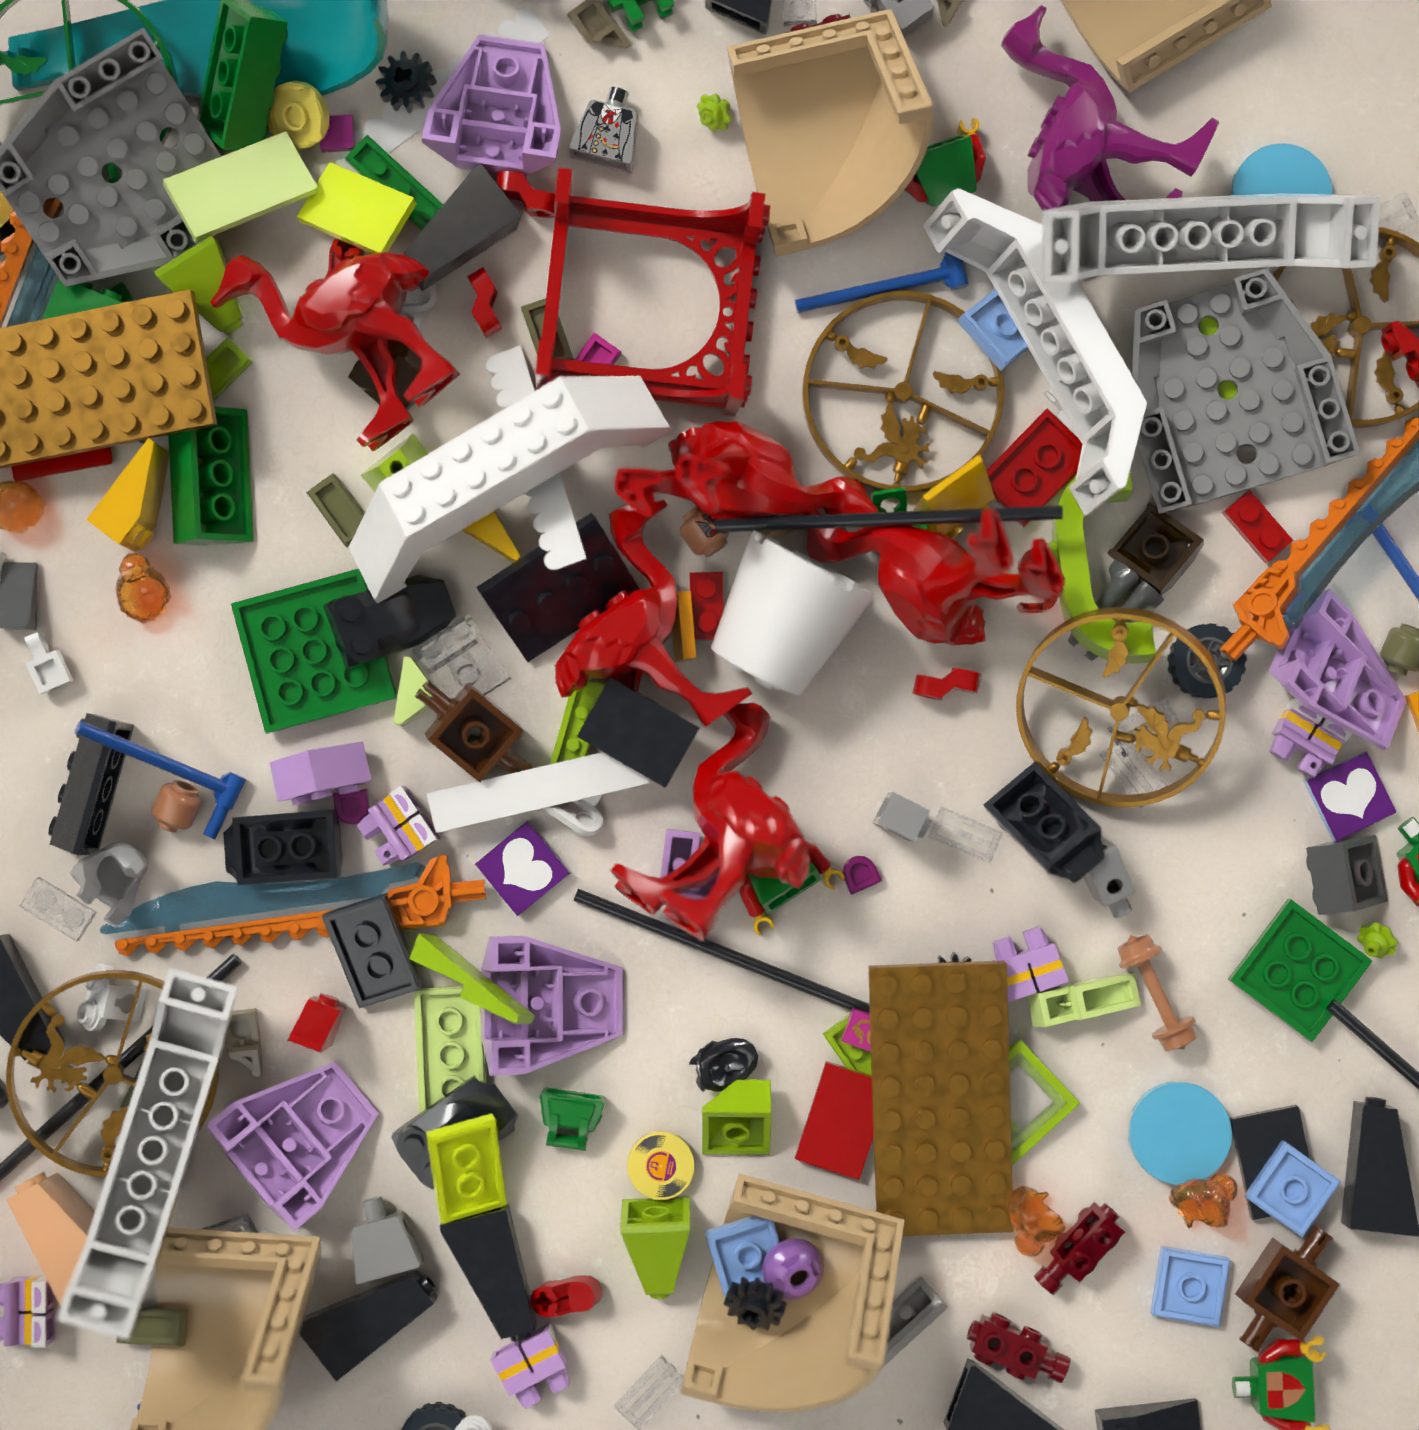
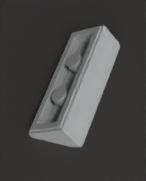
[881,1277,948,1369]

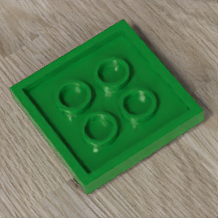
[1227,899,1373,1042]

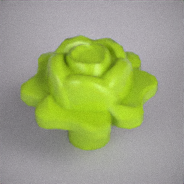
[697,93,732,132]
[1357,922,1399,959]

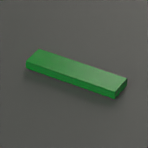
[344,135,444,231]

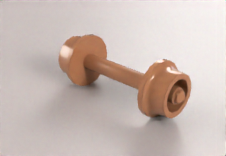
[1117,934,1197,1051]

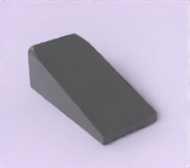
[0,562,38,630]

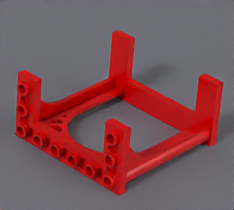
[535,167,771,417]

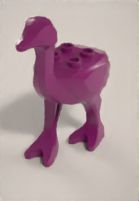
[1001,5,1219,211]

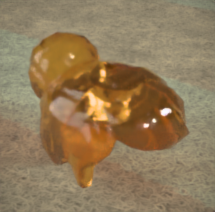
[0,480,46,534]
[115,553,171,624]
[1168,1173,1238,1228]
[1008,1185,1066,1257]

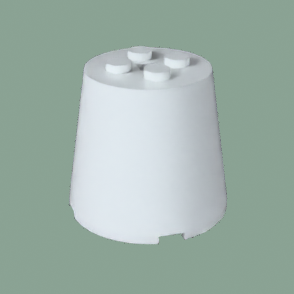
[711,530,875,696]

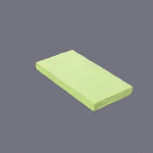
[163,131,318,242]
[414,986,487,1114]

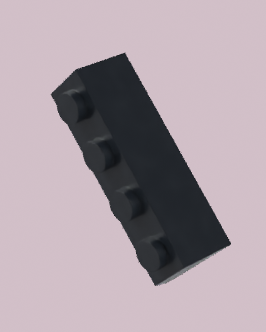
[48,713,134,856]

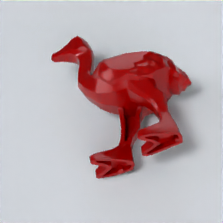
[210,252,460,452]
[614,421,879,519]
[555,500,752,727]
[804,509,1065,646]
[610,703,811,941]

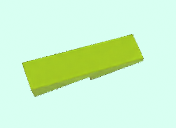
[409,934,535,1024]

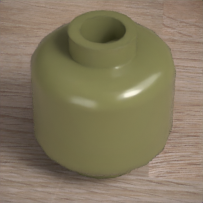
[1380,623,1419,676]

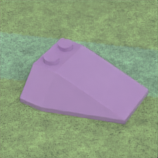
[421,35,561,176]
[1268,589,1407,750]
[481,936,623,1076]
[205,1062,379,1231]

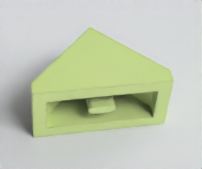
[393,656,432,726]

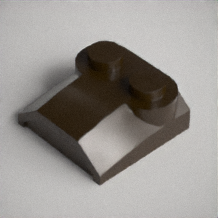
[348,340,422,410]
[1107,502,1204,595]

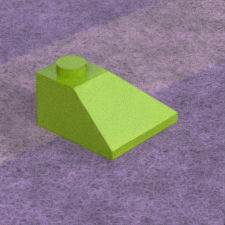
[702,1079,771,1155]

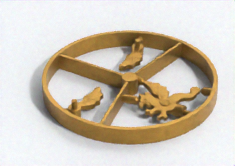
[1273,227,1419,428]
[802,291,1004,493]
[1016,607,1226,807]
[6,970,219,1177]

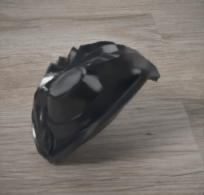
[689,1038,759,1092]

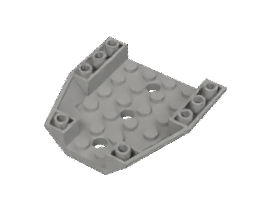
[0,27,222,287]
[1132,268,1360,514]

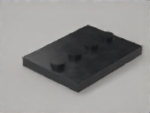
[476,512,640,662]

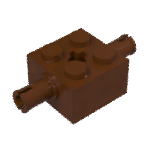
[415,680,532,783]
[1235,1225,1340,1352]

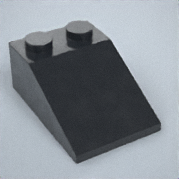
[1095,1398,1201,1430]

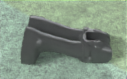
[1067,560,1164,661]

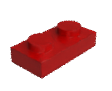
[1222,490,1294,564]
[689,572,724,640]

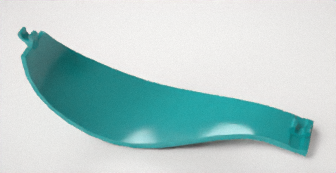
[4,0,388,98]

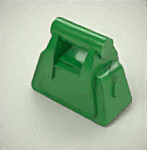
[540,1087,606,1151]

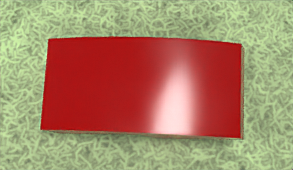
[1381,320,1419,388]

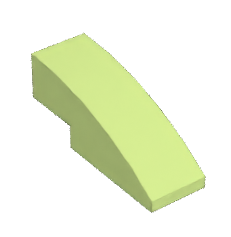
[1027,972,1141,1027]

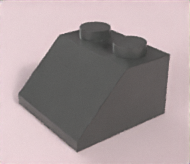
[1306,835,1388,915]

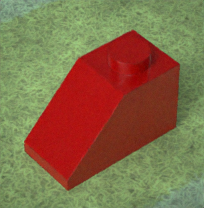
[288,993,346,1053]

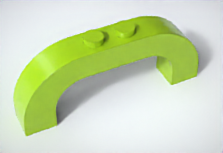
[1048,471,1156,664]

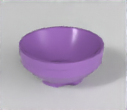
[762,1238,824,1300]

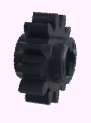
[376,51,437,113]
[724,1277,787,1331]

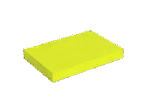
[296,162,417,254]
[426,1114,507,1224]

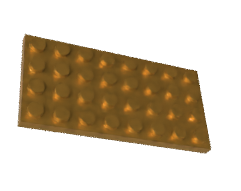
[0,289,217,469]
[868,961,1014,1236]

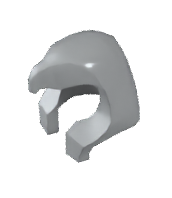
[70,842,149,926]

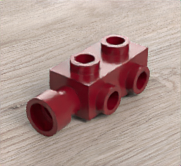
[1034,1202,1125,1295]
[966,1312,1071,1384]

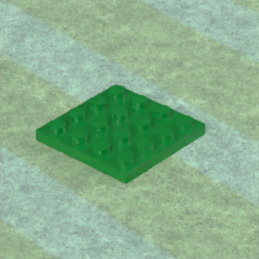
[231,568,397,734]

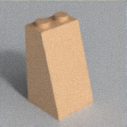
[6,1172,95,1307]

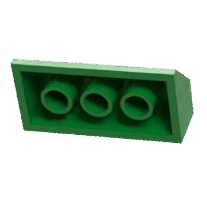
[197,0,288,151]
[168,406,254,546]

